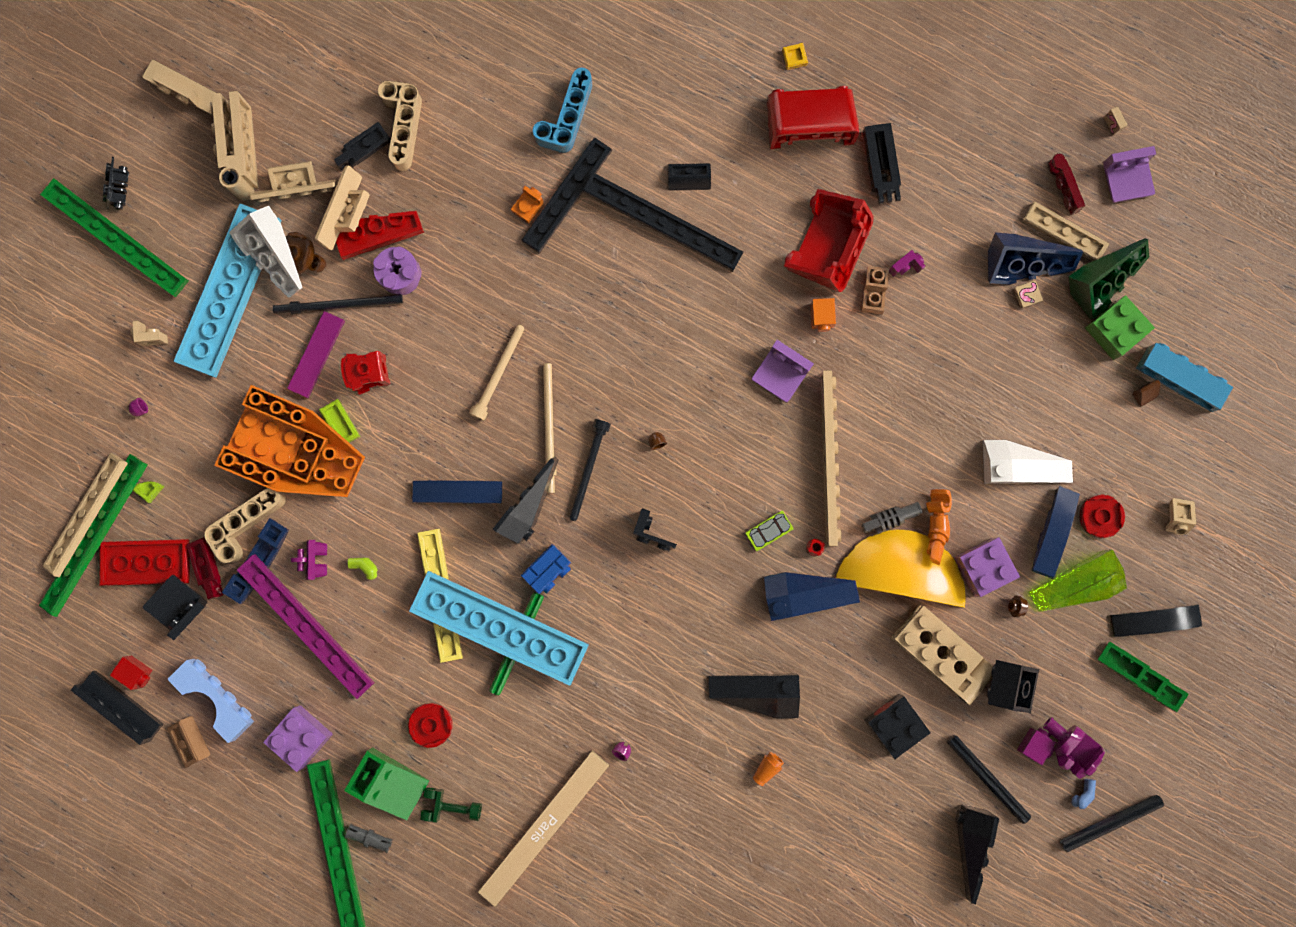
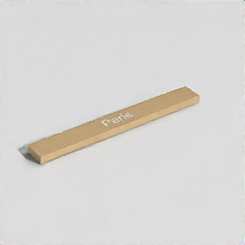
[478,750,609,906]

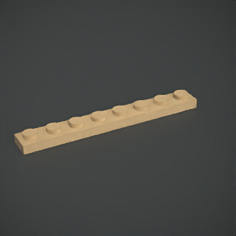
[820,371,841,547]

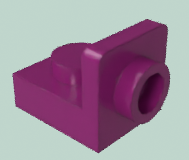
[889,250,926,277]

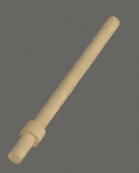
[543,363,557,493]

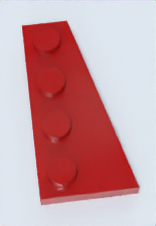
[336,211,424,260]

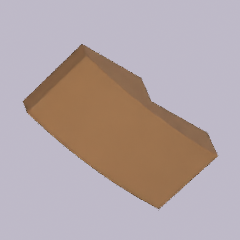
[861,266,889,315]

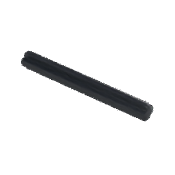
[947,735,1031,824]
[1060,795,1164,852]

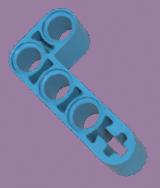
[533,68,592,153]

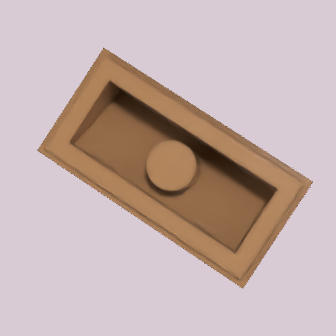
[167,716,210,768]

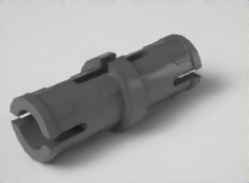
[345,824,393,853]

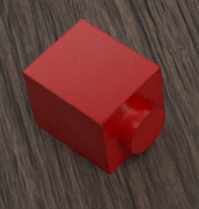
[110,655,153,690]

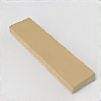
[1022,201,1109,261]

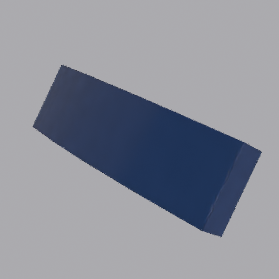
[412,480,502,504]
[1032,486,1080,579]

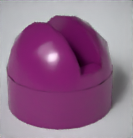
[128,398,148,417]
[612,741,631,761]

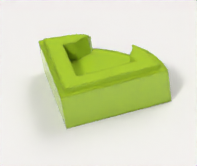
[133,481,165,503]

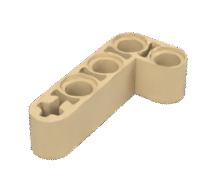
[378,81,422,171]
[204,488,286,563]

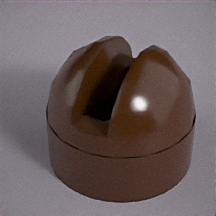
[308,254,326,273]
[648,432,667,450]

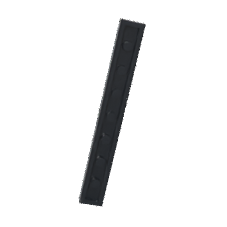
[582,172,743,272]

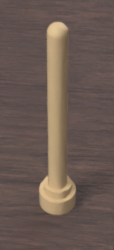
[469,325,524,421]

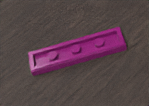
[287,311,345,398]

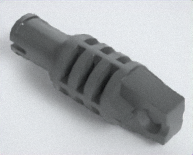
[862,502,923,534]

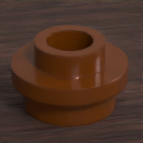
[1008,595,1028,618]

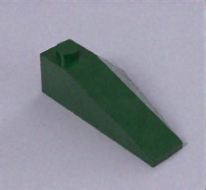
[1068,238,1150,319]

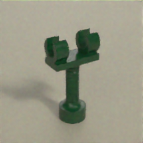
[420,787,482,823]

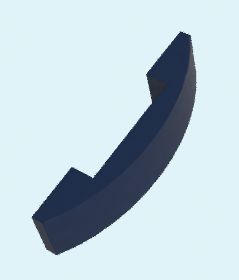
[222,518,289,604]

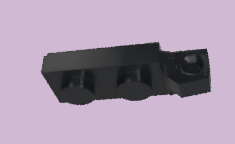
[334,122,391,170]

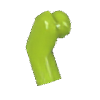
[348,558,378,580]

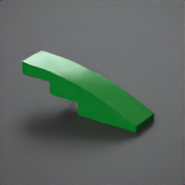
[1098,642,1189,713]

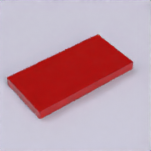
[99,539,190,586]

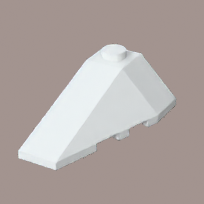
[229,206,302,298]
[983,440,1073,484]

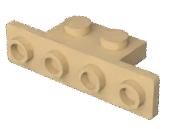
[142,60,216,116]
[249,161,338,202]
[315,166,370,250]

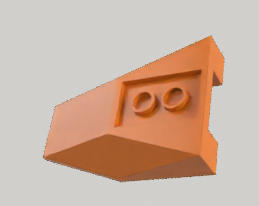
[214,385,365,497]

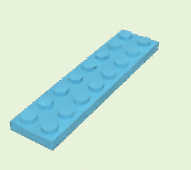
[174,204,282,378]
[409,571,589,686]

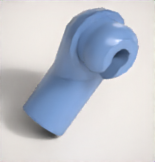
[1072,778,1096,809]

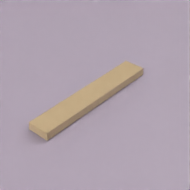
[43,453,128,577]

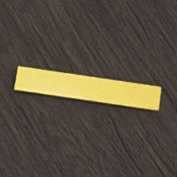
[417,529,463,663]

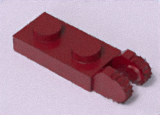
[1048,153,1086,215]

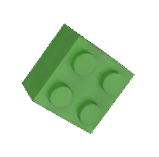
[1085,295,1155,360]

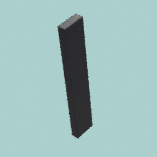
[521,137,612,254]

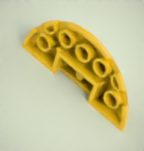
[836,530,966,608]

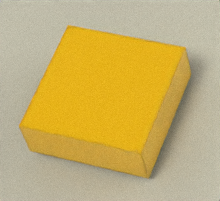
[782,43,808,70]

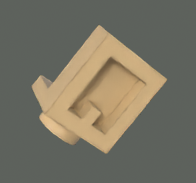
[131,321,168,346]
[1166,498,1196,535]

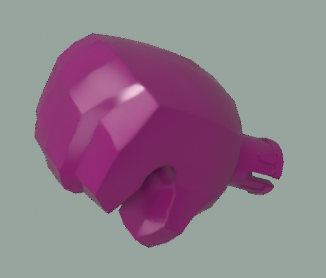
[1043,717,1105,779]

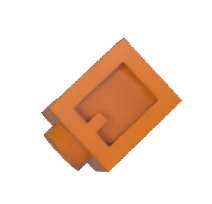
[511,186,544,224]

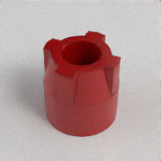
[806,539,825,556]

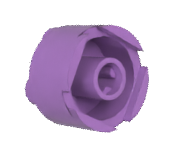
[373,247,422,295]

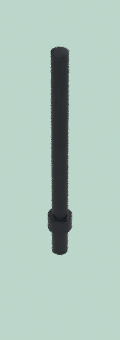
[273,295,404,315]

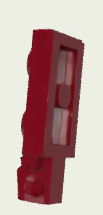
[186,537,223,600]

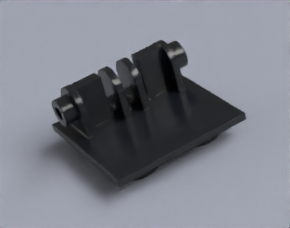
[103,157,130,210]

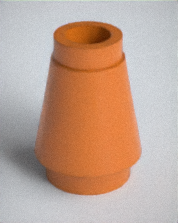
[753,752,784,786]

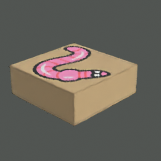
[1103,107,1127,136]
[1013,280,1043,309]

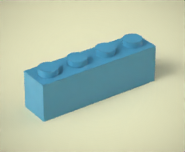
[1136,343,1233,412]

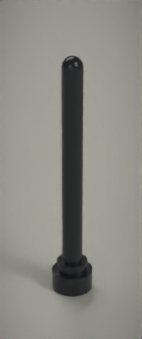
[569,419,611,521]

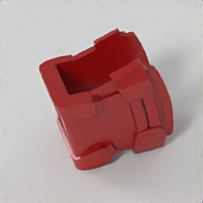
[341,351,391,395]

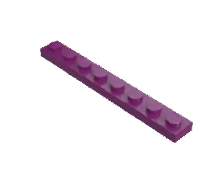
[237,554,375,699]

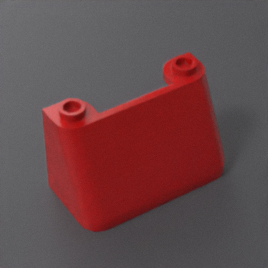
[767,86,859,149]
[784,189,873,292]

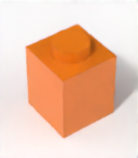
[810,298,836,332]

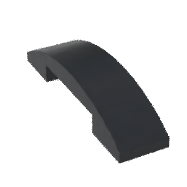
[1111,604,1202,637]

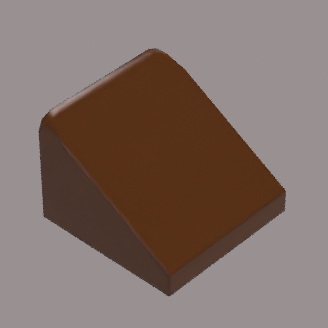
[1132,380,1161,406]

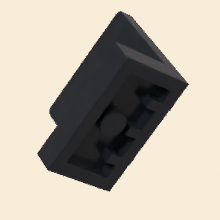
[633,508,677,552]
[142,574,208,640]

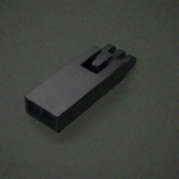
[862,123,901,204]

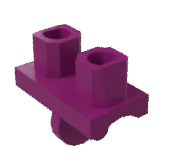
[291,540,327,580]

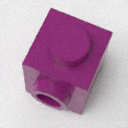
[1017,727,1056,765]

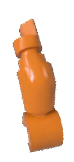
[926,489,952,566]

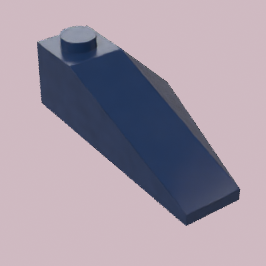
[988,232,1083,285]
[764,572,860,621]

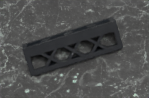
[70,671,164,745]

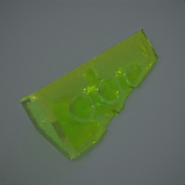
[1028,549,1127,611]

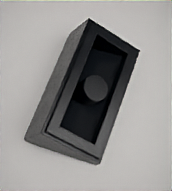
[668,163,711,190]

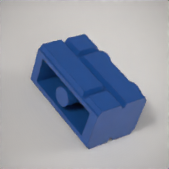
[521,544,571,594]

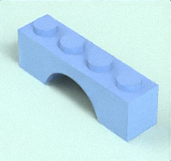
[168,659,254,743]

